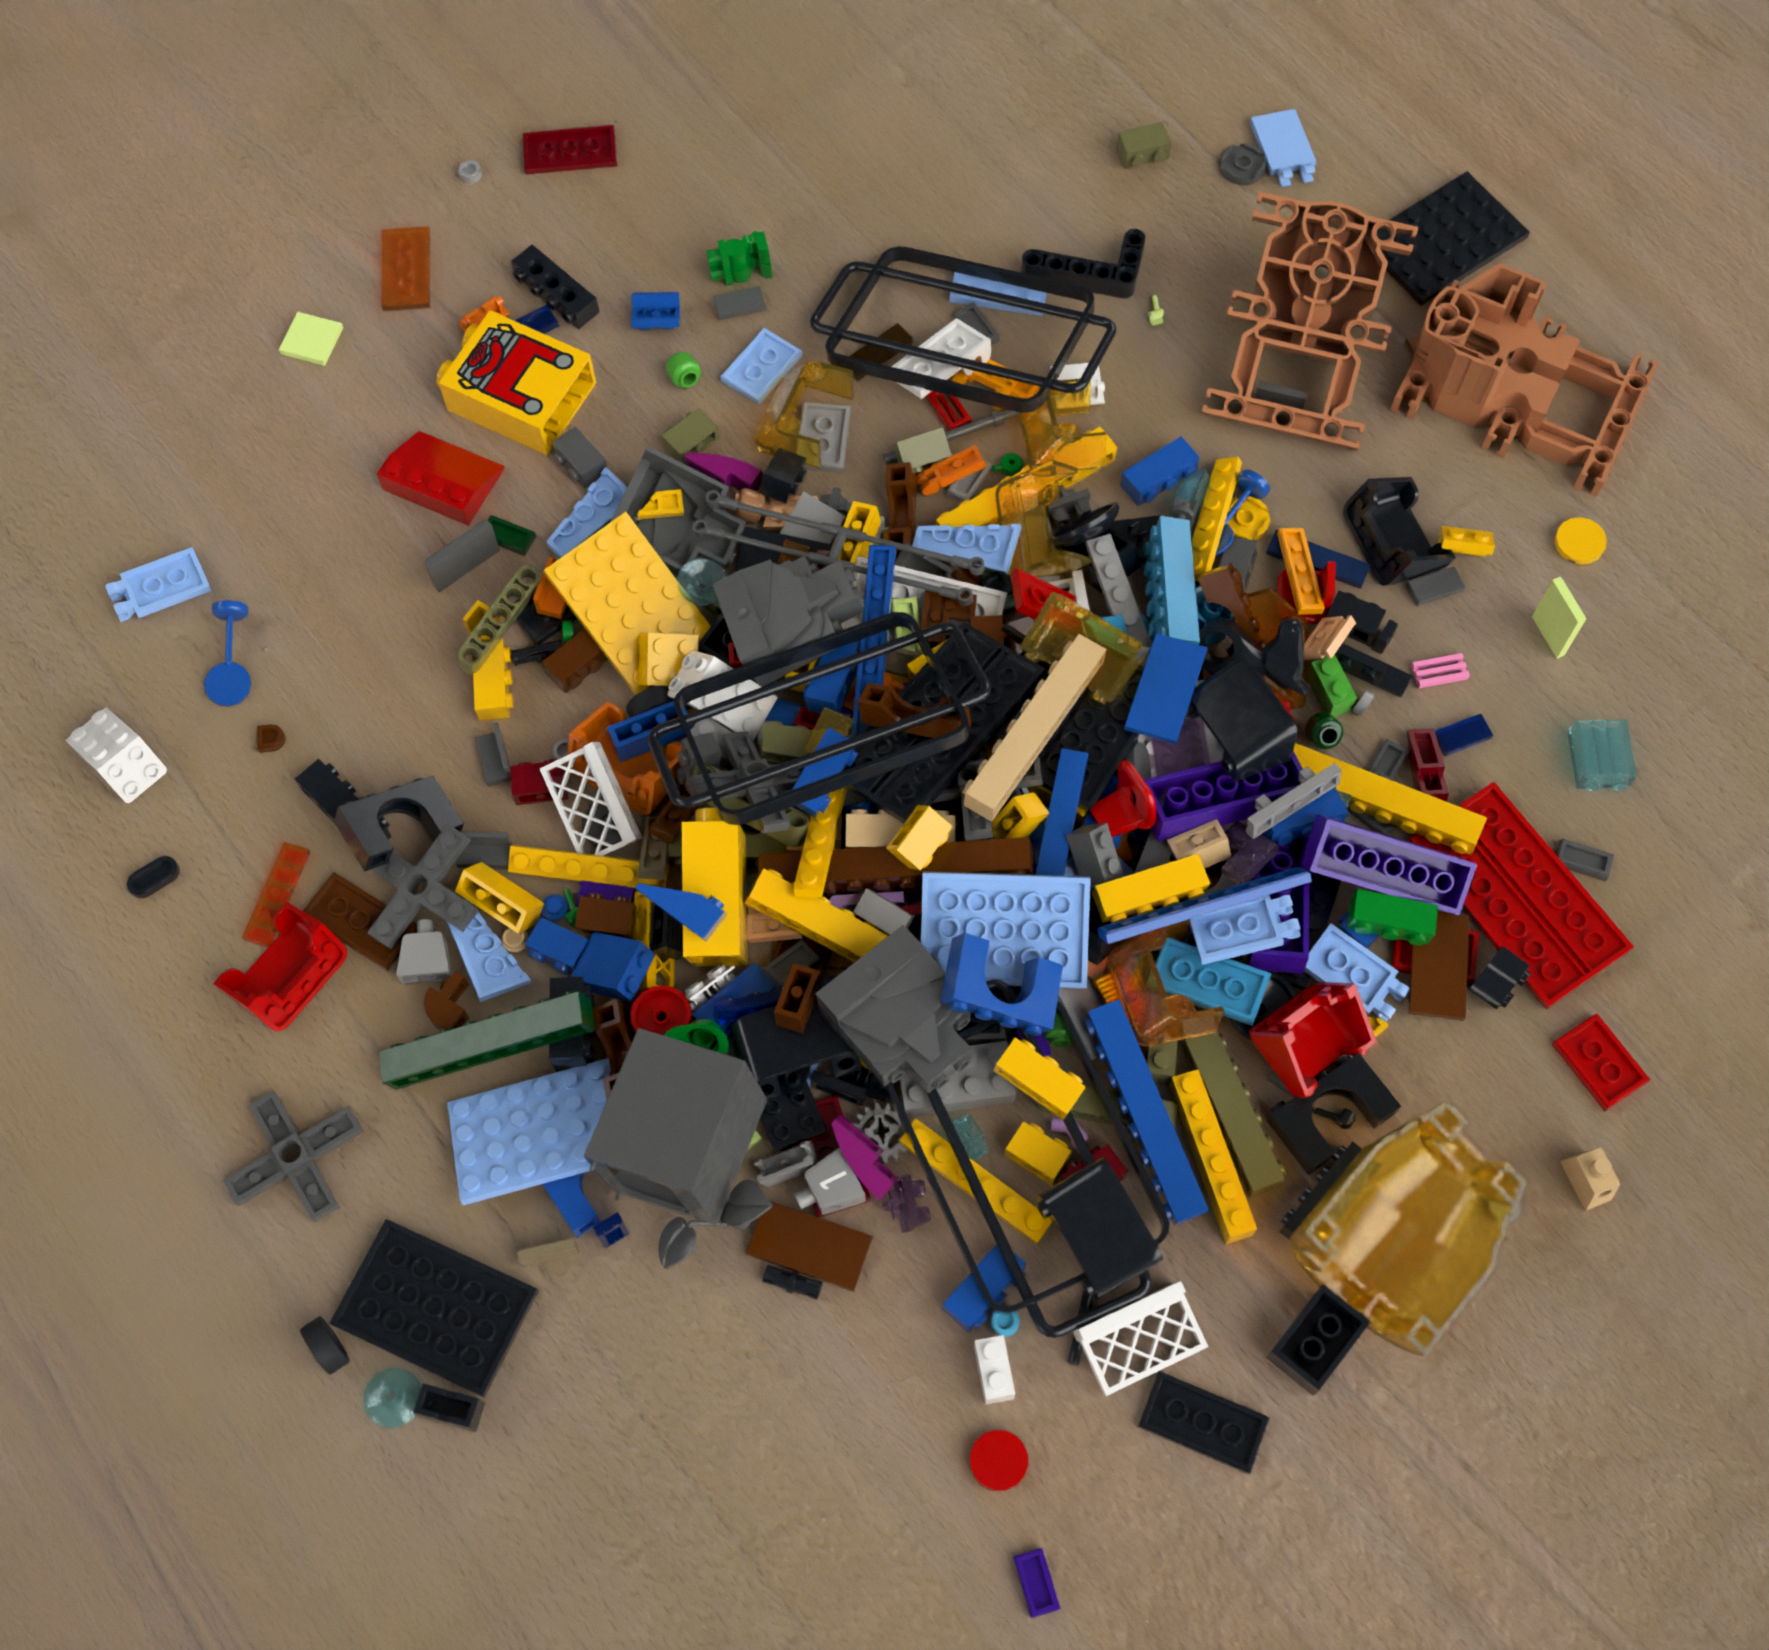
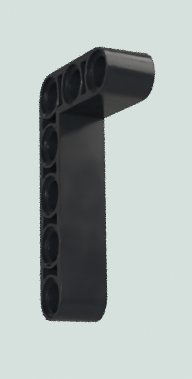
[1021,229,1145,298]

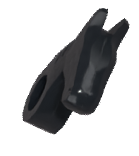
[1199,616,1311,696]

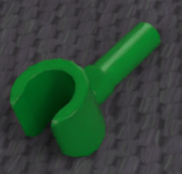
[563,889,578,927]

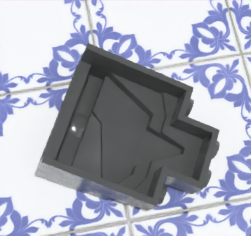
[610,446,746,580]
[713,556,864,687]
[815,925,972,1093]

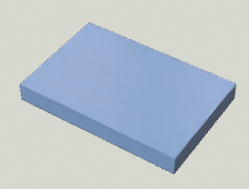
[720,328,803,405]

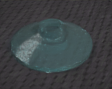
[677,558,727,606]
[364,1368,421,1428]

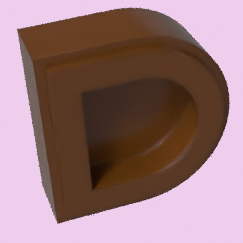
[257,724,286,753]

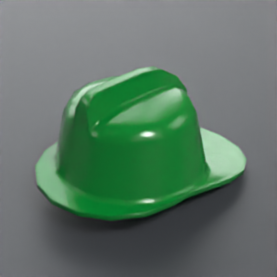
[664,1018,729,1055]

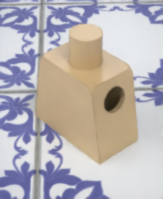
[1560,1147,1620,1211]

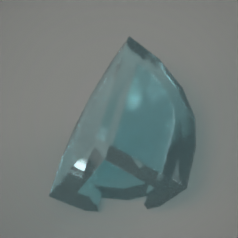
[1173,469,1210,515]

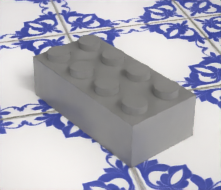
[898,1041,1016,1117]

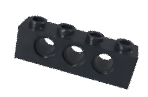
[511,244,600,329]

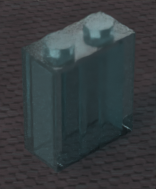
[1568,719,1637,791]

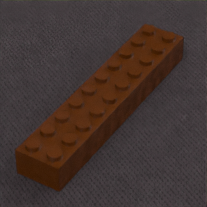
[758,837,1035,900]

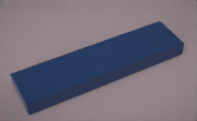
[1266,530,1371,589]

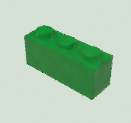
[1347,888,1438,946]

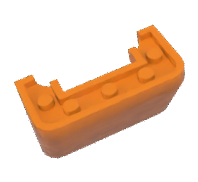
[567,701,681,815]

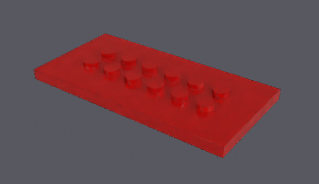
[1409,782,1634,1010]

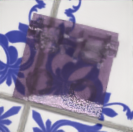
[1152,717,1210,776]

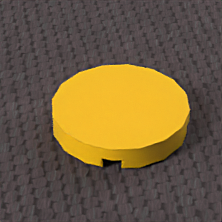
[1227,496,1270,541]
[1554,517,1607,565]

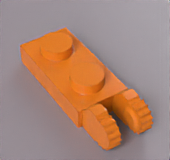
[916,444,986,496]

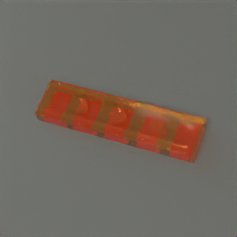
[242,842,310,947]

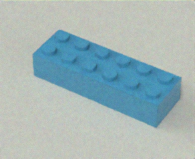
[1142,516,1200,650]

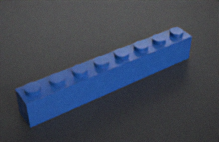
[1084,999,1209,1226]

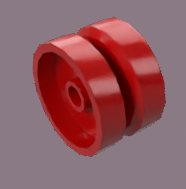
[630,985,694,1036]

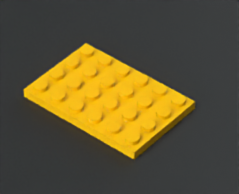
[543,512,711,695]

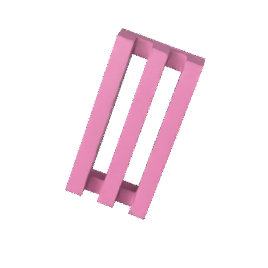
[1411,653,1470,689]

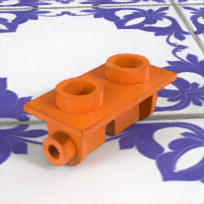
[457,295,510,332]

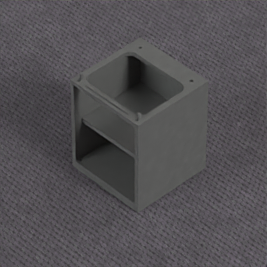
[583,1028,767,1226]

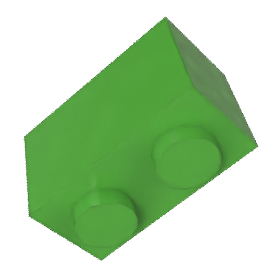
[1306,654,1357,717]

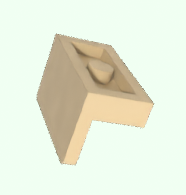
[1167,819,1231,868]

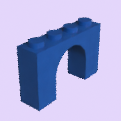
[940,933,1063,1036]
[543,1172,601,1238]

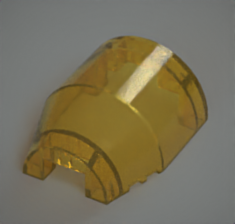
[1290,1101,1527,1357]

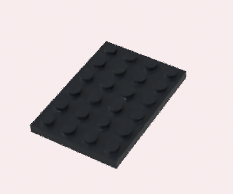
[1377,171,1530,306]
[1038,632,1145,813]
[329,1219,539,1398]

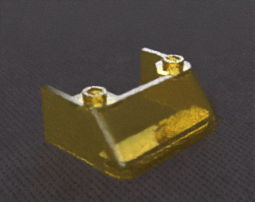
[754,361,854,469]
[1019,379,1106,474]
[995,459,1092,577]

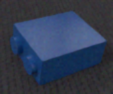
[571,932,655,1002]

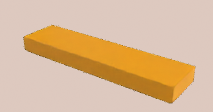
[1277,528,1325,614]

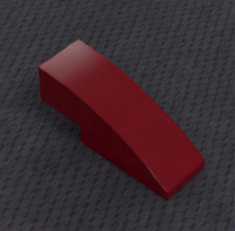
[1407,728,1449,802]

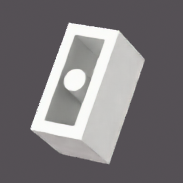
[974,1335,1015,1405]

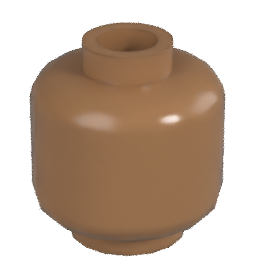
[731,488,769,524]

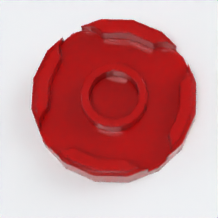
[970,1430,1028,1491]

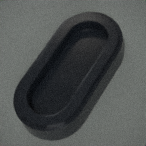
[127,856,180,898]

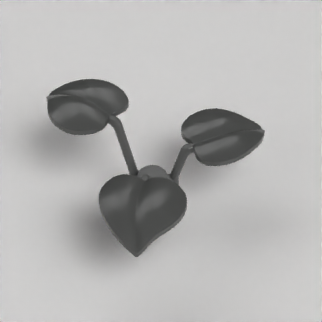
[658,1179,773,1269]

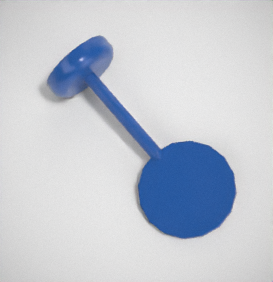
[1191,470,1270,556]
[204,600,252,707]

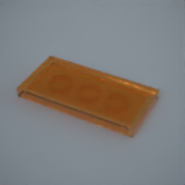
[382,226,431,311]

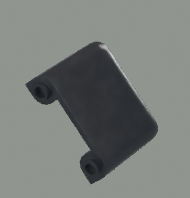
[1343,477,1455,586]
[1186,657,1297,782]
[1036,1157,1163,1300]

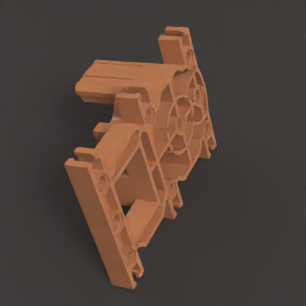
[1202,191,1418,450]
[1390,263,1659,497]

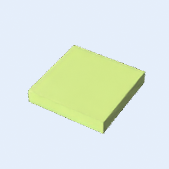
[279,312,343,366]

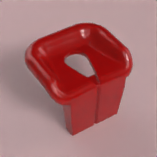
[1276,561,1336,624]
[1089,760,1157,837]

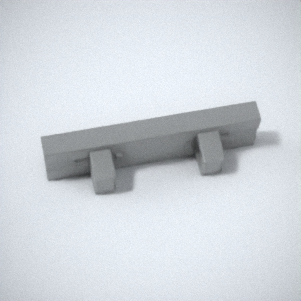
[1246,763,1342,839]

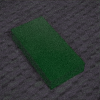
[488,515,536,556]

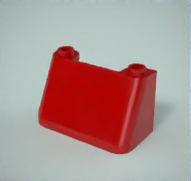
[213,901,347,1031]
[1249,982,1377,1098]

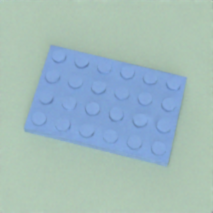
[921,871,1090,988]
[447,1058,611,1206]

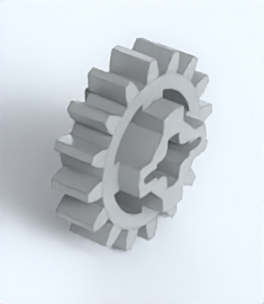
[853,1103,907,1165]

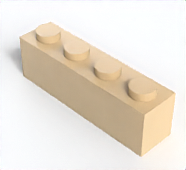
[845,809,955,849]

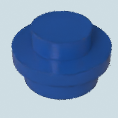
[542,895,568,921]

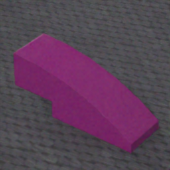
[684,453,763,492]
[831,1114,899,1201]

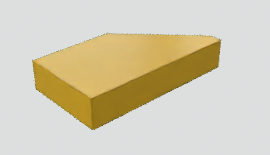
[637,489,684,520]

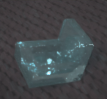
[952,1113,989,1160]

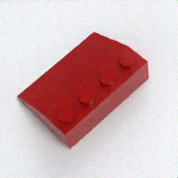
[377,431,505,526]

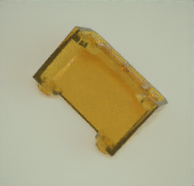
[1020,592,1150,704]

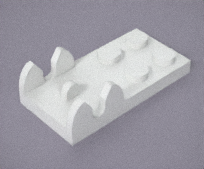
[891,318,991,399]

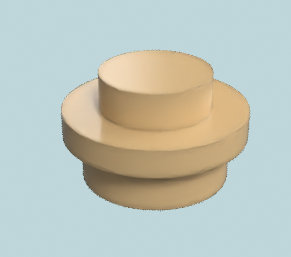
[501,928,529,953]

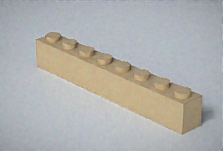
[963,634,1107,822]

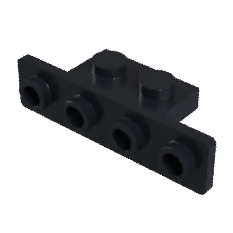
[1319,643,1412,697]

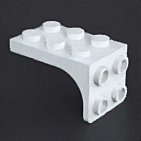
[667,651,778,741]
[65,707,167,803]

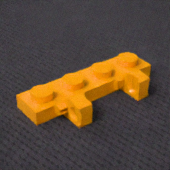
[952,357,1040,411]

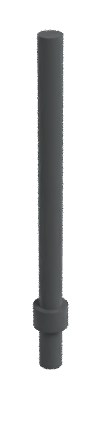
[883,410,1022,464]

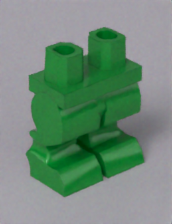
[706,231,773,286]

